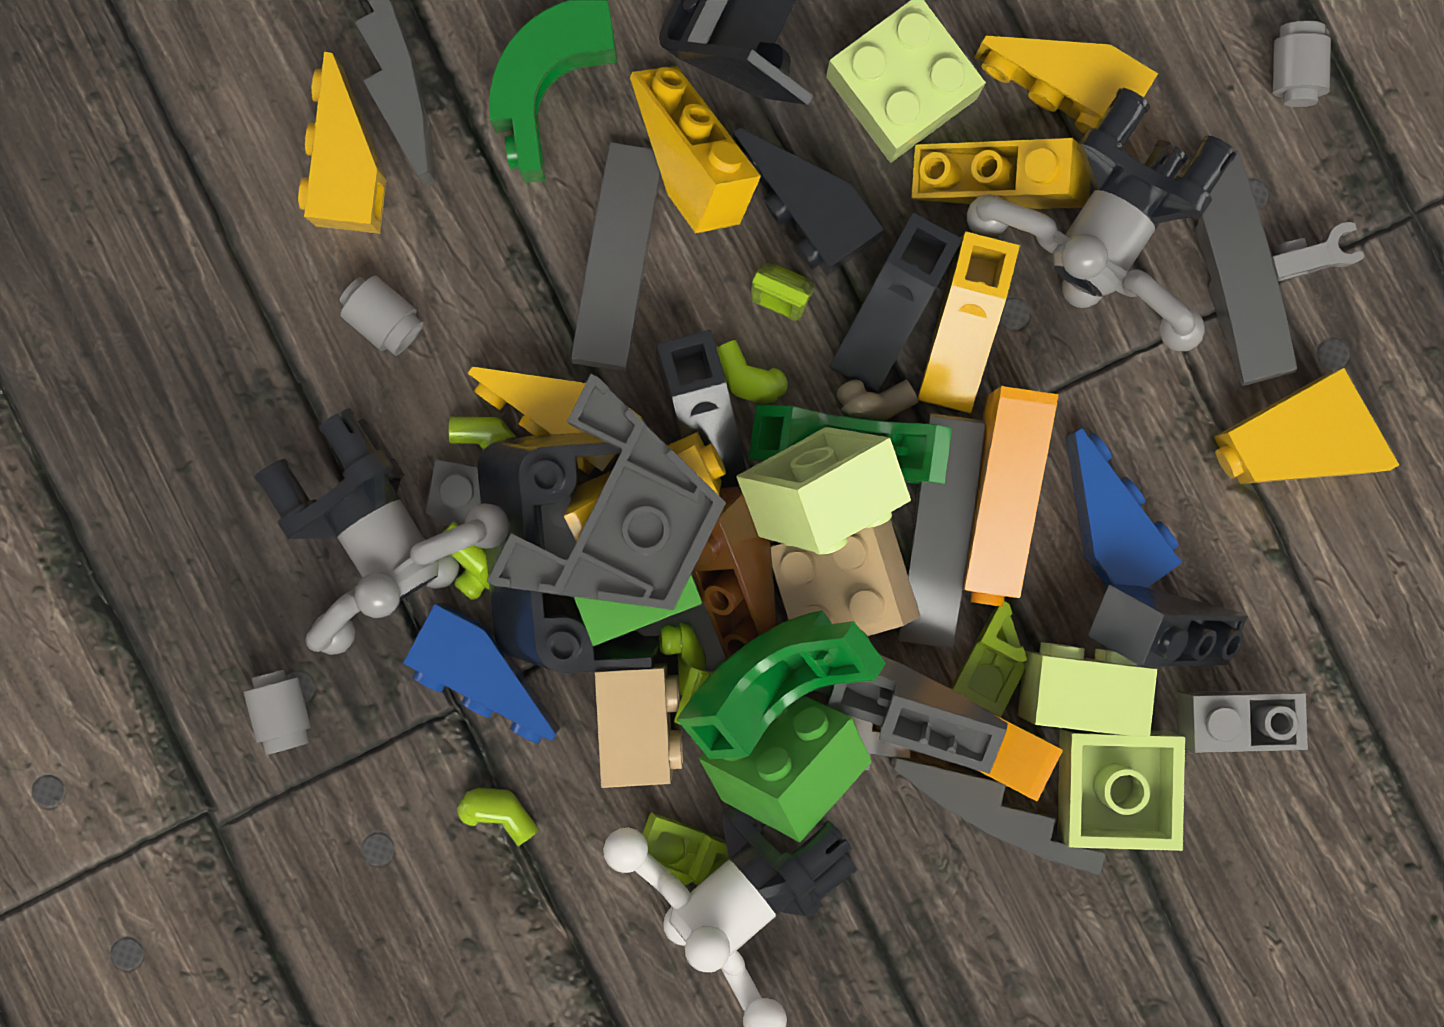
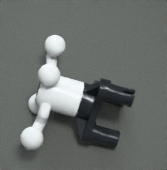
[603,805,858,1027]

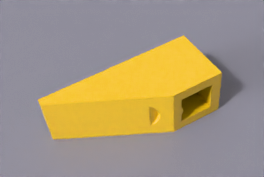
[975,35,1158,134]
[298,52,387,234]
[630,66,761,233]
[911,138,1091,209]
[918,231,1020,414]
[468,367,644,475]

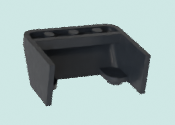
[659,0,813,105]
[477,432,661,673]

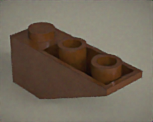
[692,486,777,659]

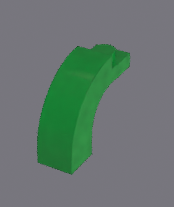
[489,0,617,184]
[749,405,952,484]
[676,610,886,759]

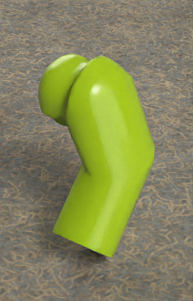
[716,340,788,404]
[449,416,516,450]
[442,521,490,600]
[659,622,706,695]
[457,787,540,846]

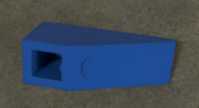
[1065,428,1182,588]
[403,603,560,744]

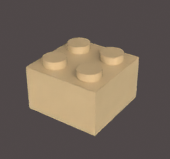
[771,520,921,636]
[595,663,683,788]

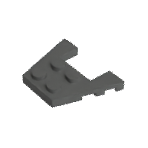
[487,374,726,610]

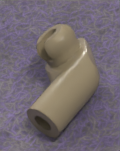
[836,379,919,422]

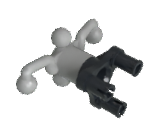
[967,88,1237,352]
[254,408,510,655]

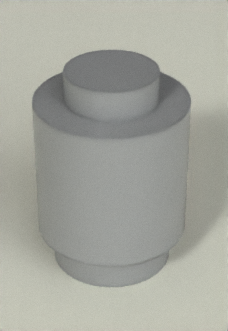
[1273,21,1331,107]
[340,275,424,356]
[243,670,311,755]

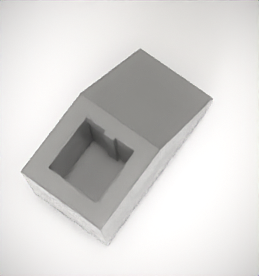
[1177,691,1308,753]

